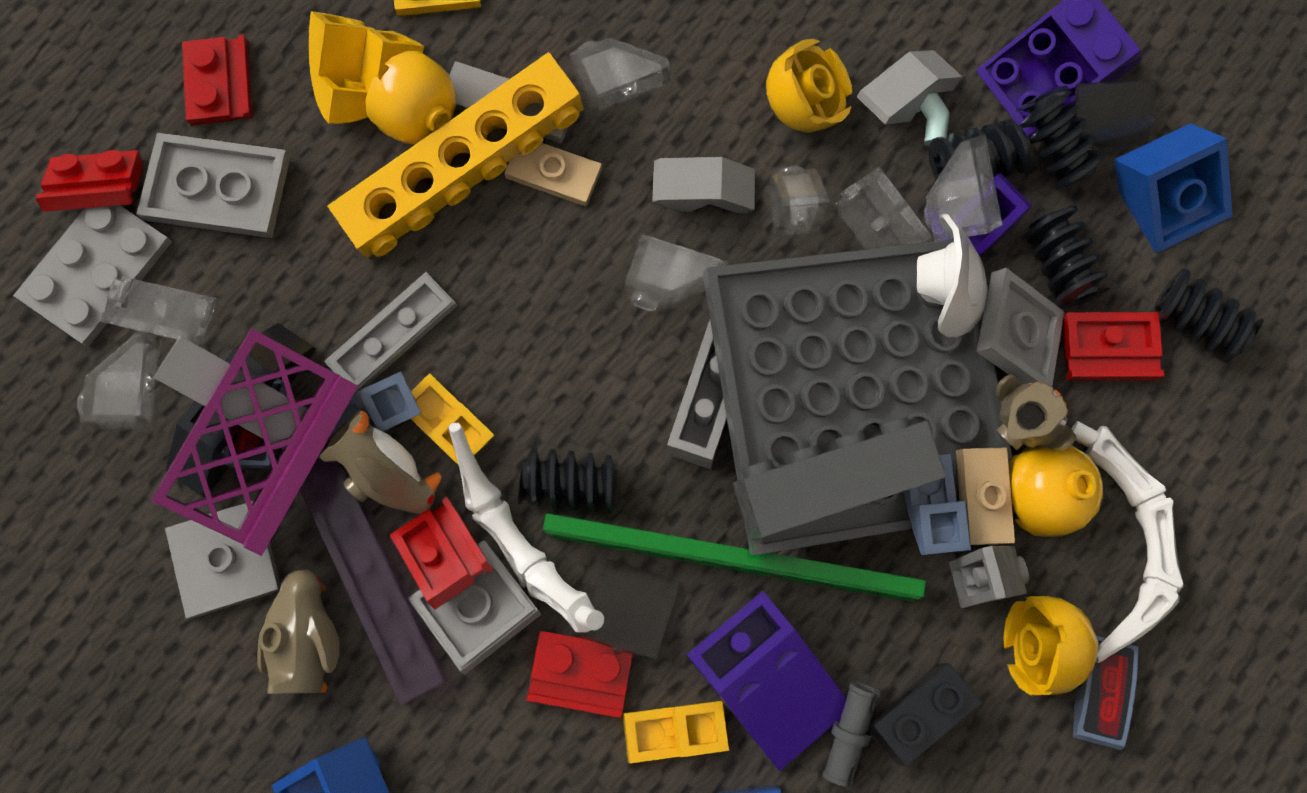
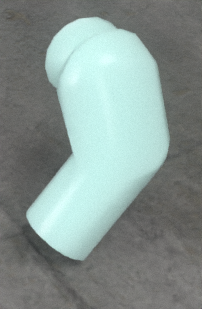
[916,93,949,146]

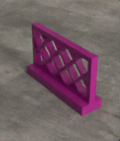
[151,328,358,556]

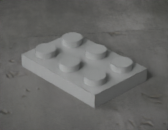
[137,133,290,238]
[13,205,172,347]

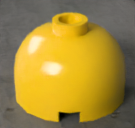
[766,39,852,133]
[365,51,457,144]
[1008,445,1103,537]
[1003,596,1098,695]

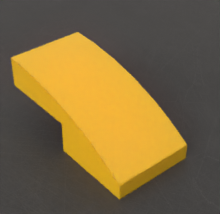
[411,373,494,466]
[622,701,729,764]

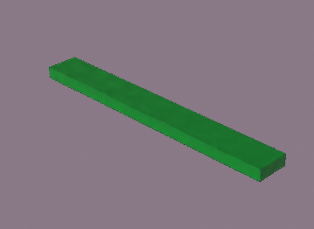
[543,513,926,602]

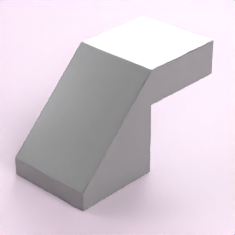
[857,50,962,125]
[653,157,755,213]

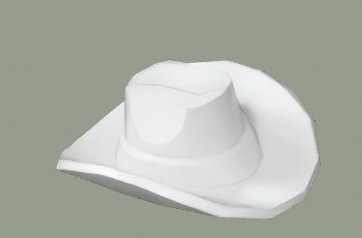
[916,214,988,337]

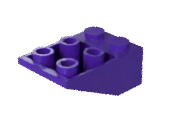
[976,0,1142,137]
[686,591,846,771]

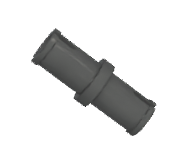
[822,681,881,787]

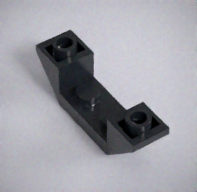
[165,323,316,497]

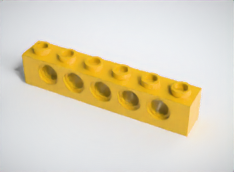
[327,52,584,258]

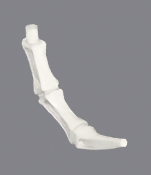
[1071,421,1183,663]
[449,423,604,633]

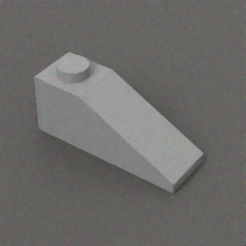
[949,546,1029,608]

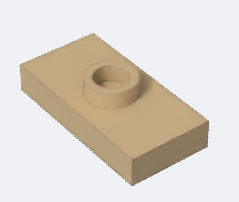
[504,143,602,207]
[956,448,1015,545]

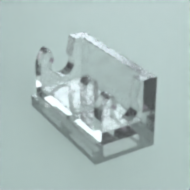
[833,166,932,250]
[100,276,216,346]

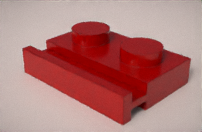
[182,34,253,126]
[35,150,143,212]
[1062,312,1164,381]
[390,497,494,610]
[526,631,634,718]

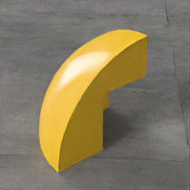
[309,11,424,124]

